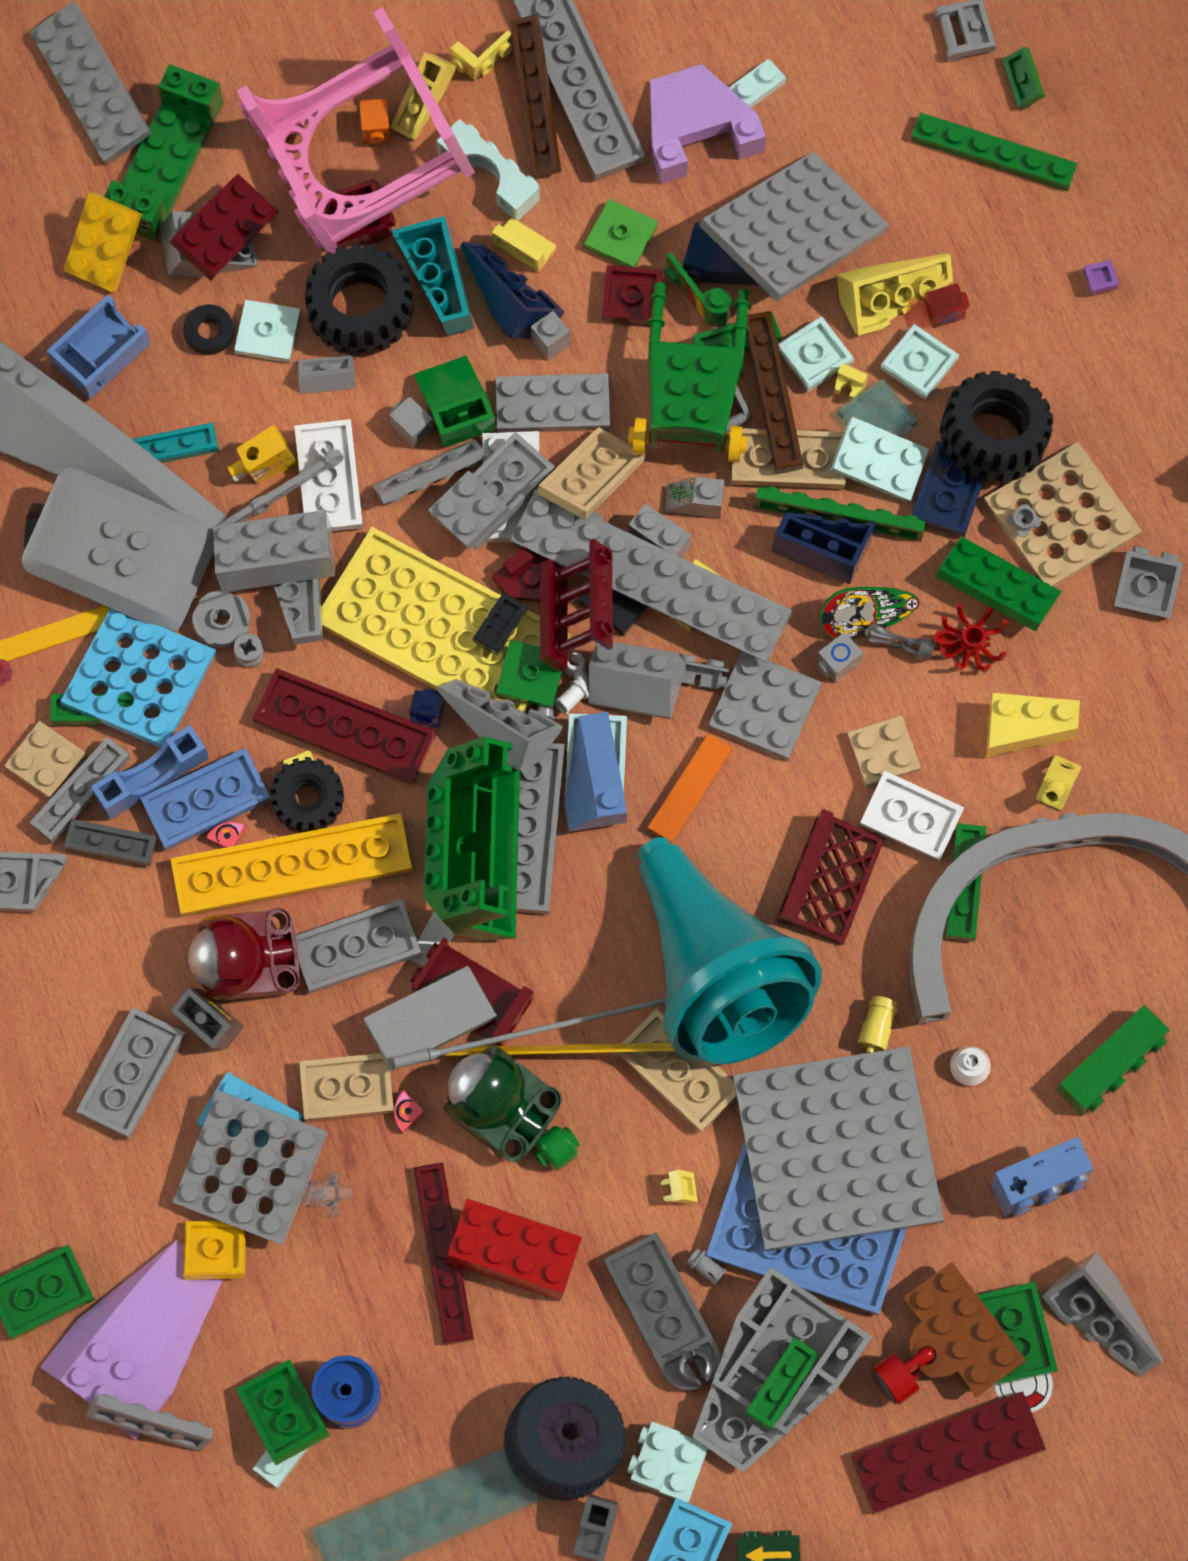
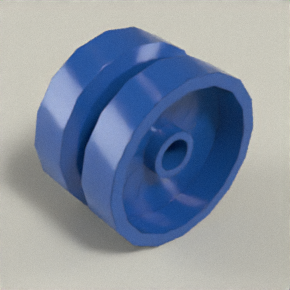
[311,1355,381,1429]

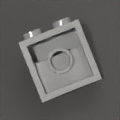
[1114,546,1184,619]

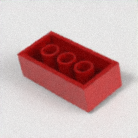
[446,1198,582,1301]

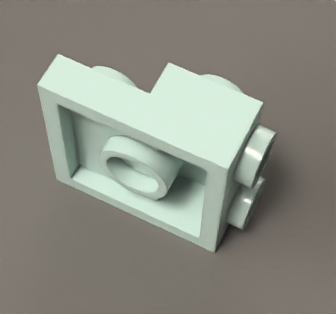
[627,1421,708,1503]

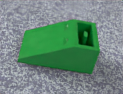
[414,356,496,448]

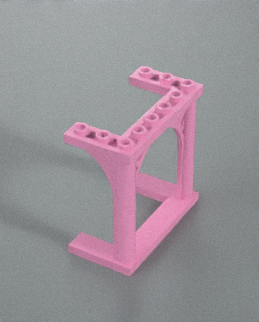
[237,7,475,255]

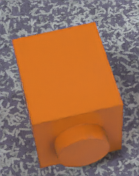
[360,99,390,145]

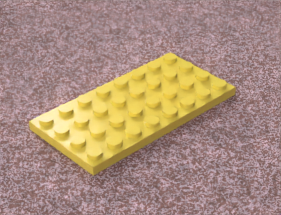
[321,527,570,712]

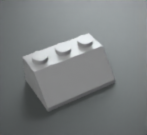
[589,642,686,719]

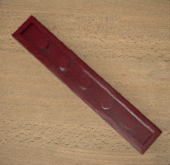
[413,1162,474,1346]

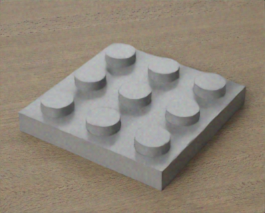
[708,651,822,761]

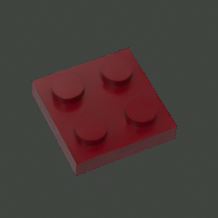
[602,265,663,325]

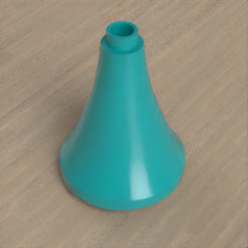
[638,837,822,1064]

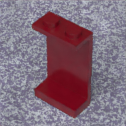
[410,937,534,1046]

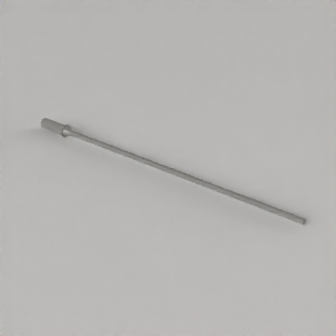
[393,998,666,1069]

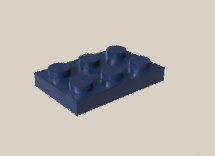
[912,441,985,538]

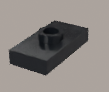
[473,592,528,656]

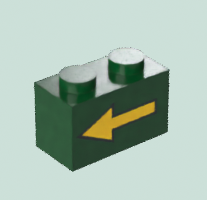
[736,1530,800,1561]

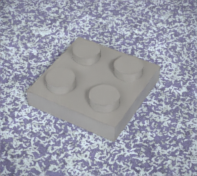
[428,470,510,550]

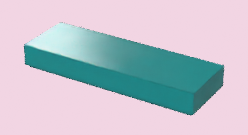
[132,422,219,463]

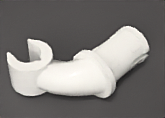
[554,652,589,714]

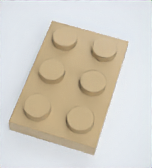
[299,1053,394,1122]

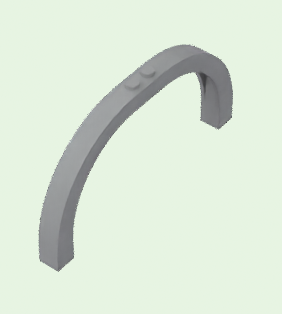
[909,813,1188,1024]

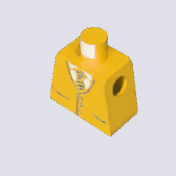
[228,425,299,483]

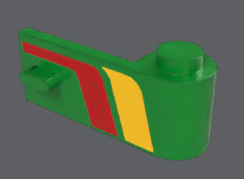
[664,252,732,327]

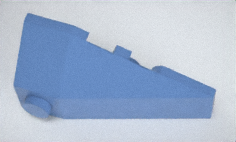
[564,712,627,832]

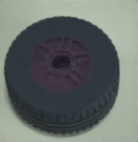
[504,1376,626,1501]

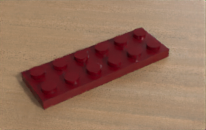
[253,668,436,785]
[851,1391,1046,1514]

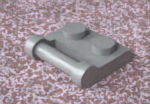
[934,0,996,62]

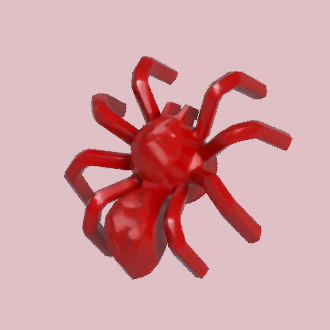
[933,604,1008,672]

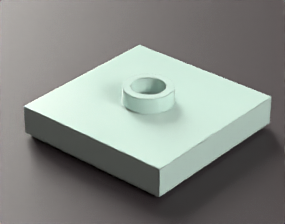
[234,300,301,363]
[778,316,854,392]
[880,324,959,400]

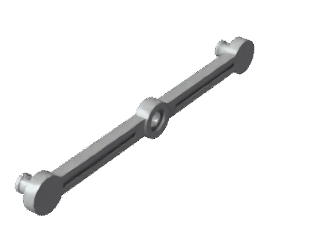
[219,445,344,525]

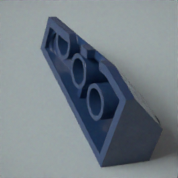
[683,222,760,286]
[460,242,564,339]

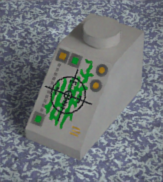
[664,477,724,519]

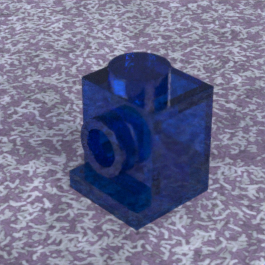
[409,689,446,729]

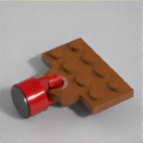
[871,1262,1026,1405]

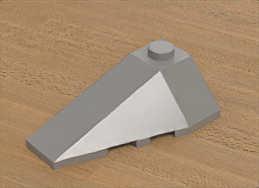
[437,679,563,771]
[1041,1252,1164,1376]

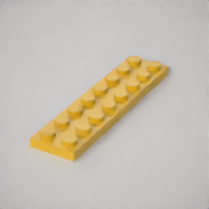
[170,813,412,917]

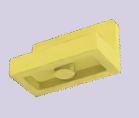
[492,218,556,273]

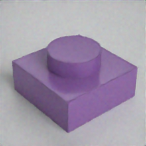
[1083,260,1119,295]

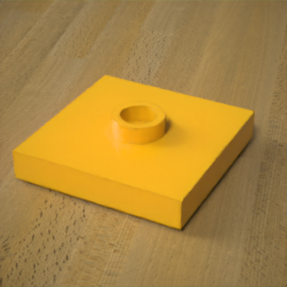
[183,1220,246,1280]

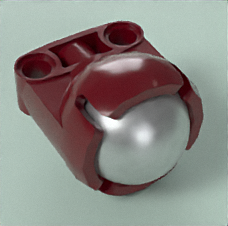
[188,908,299,1001]

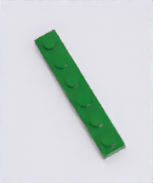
[911,112,1078,191]
[754,486,926,542]

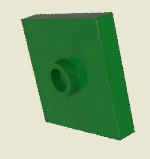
[496,640,563,709]

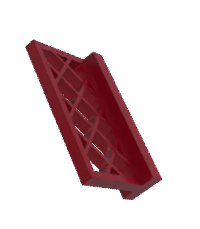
[776,809,885,945]

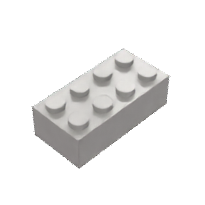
[213,510,335,593]

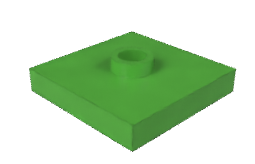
[584,199,659,267]

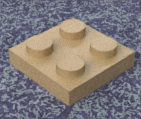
[847,716,921,788]
[4,721,87,799]

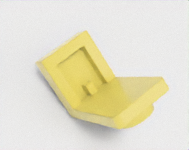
[451,30,513,81]

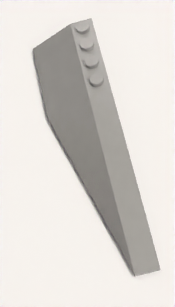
[0,341,226,529]

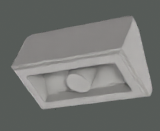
[297,355,356,393]

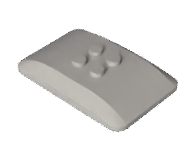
[22,468,214,632]

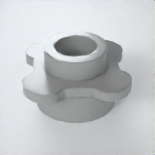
[1007,504,1041,537]

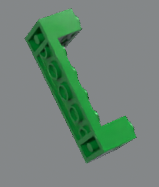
[104,64,224,242]

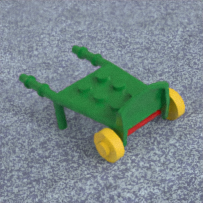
[628,282,752,463]

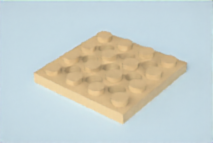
[983,442,1142,587]

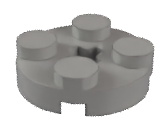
[192,590,251,648]

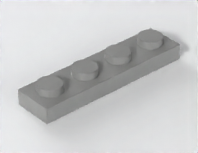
[372,439,486,504]
[29,737,130,843]
[86,1394,213,1452]

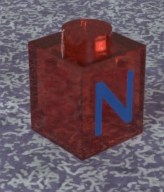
[924,283,969,328]

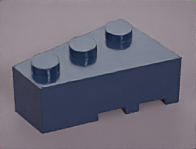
[771,512,876,584]

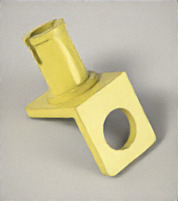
[1036,755,1082,810]

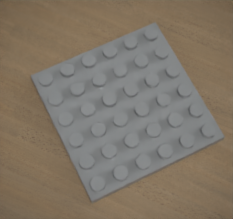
[733,1046,944,1252]

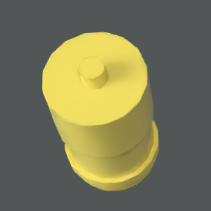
[857,996,898,1053]

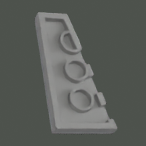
[273,578,323,645]

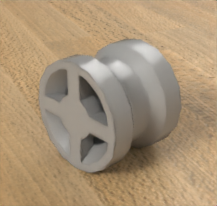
[233,634,264,668]

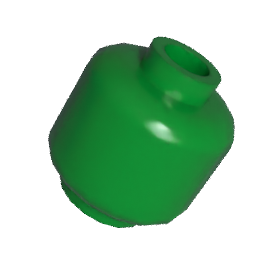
[534,1126,580,1170]

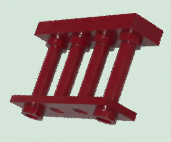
[540,538,614,672]

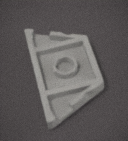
[0,851,68,913]

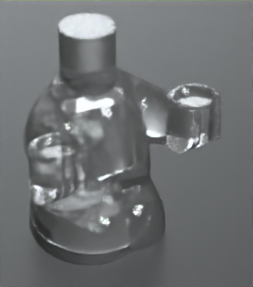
[301,1172,353,1218]

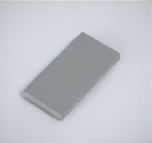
[363,966,497,1072]

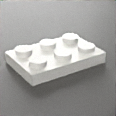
[859,770,964,861]

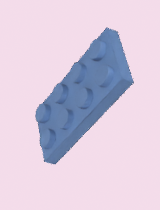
[140,748,271,851]

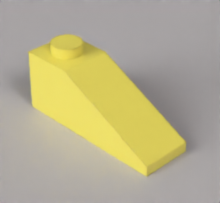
[390,52,457,140]

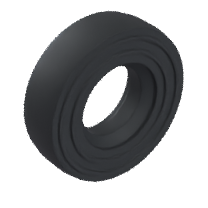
[183,304,234,355]

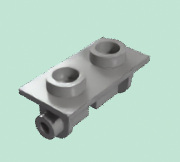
[679,653,730,690]

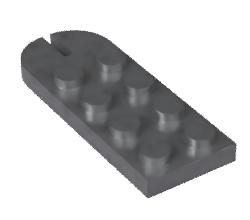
[603,1232,721,1392]

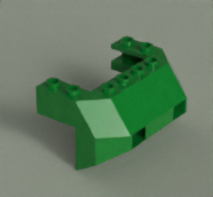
[423,736,520,941]

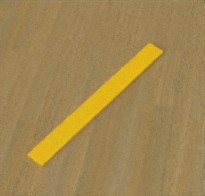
[0,606,110,664]
[445,1043,675,1056]

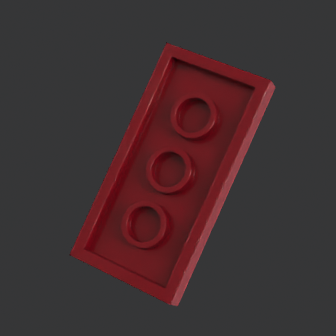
[169,174,279,281]

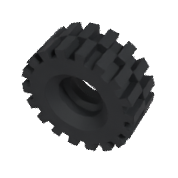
[270,757,344,833]

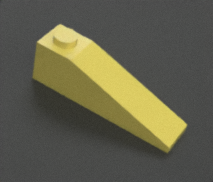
[837,253,953,336]

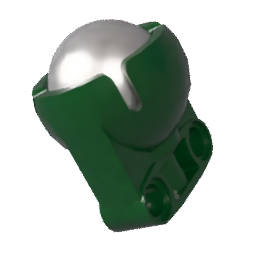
[444,1046,562,1162]

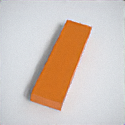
[647,733,733,844]

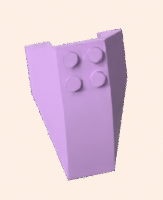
[40,1240,223,1440]

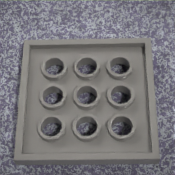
[173,1090,328,1246]

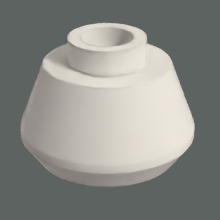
[950,1046,991,1086]

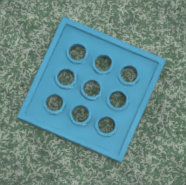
[60,609,216,748]

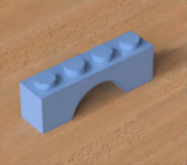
[91,725,209,820]

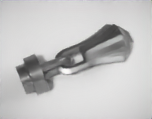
[865,624,935,661]

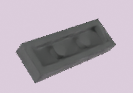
[64,819,158,867]

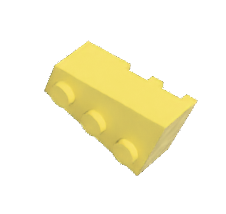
[986,693,1080,758]

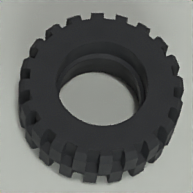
[305,243,413,356]
[940,371,1053,483]

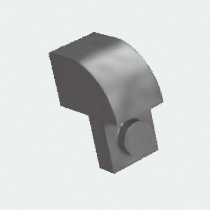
[573,1494,619,1561]

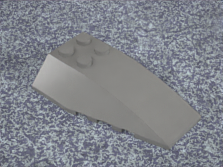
[692,1267,872,1472]

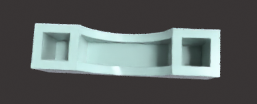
[436,119,540,221]

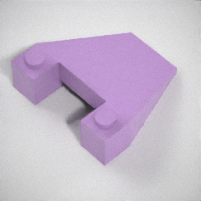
[650,64,766,184]

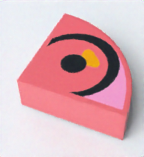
[206,822,246,848]
[394,1090,425,1134]

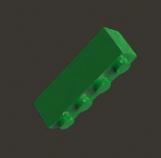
[1057,1004,1170,1116]

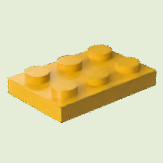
[63,192,142,293]

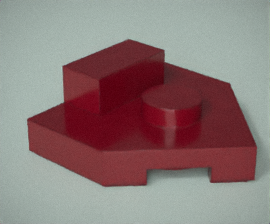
[492,547,548,603]

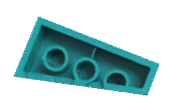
[391,216,474,336]

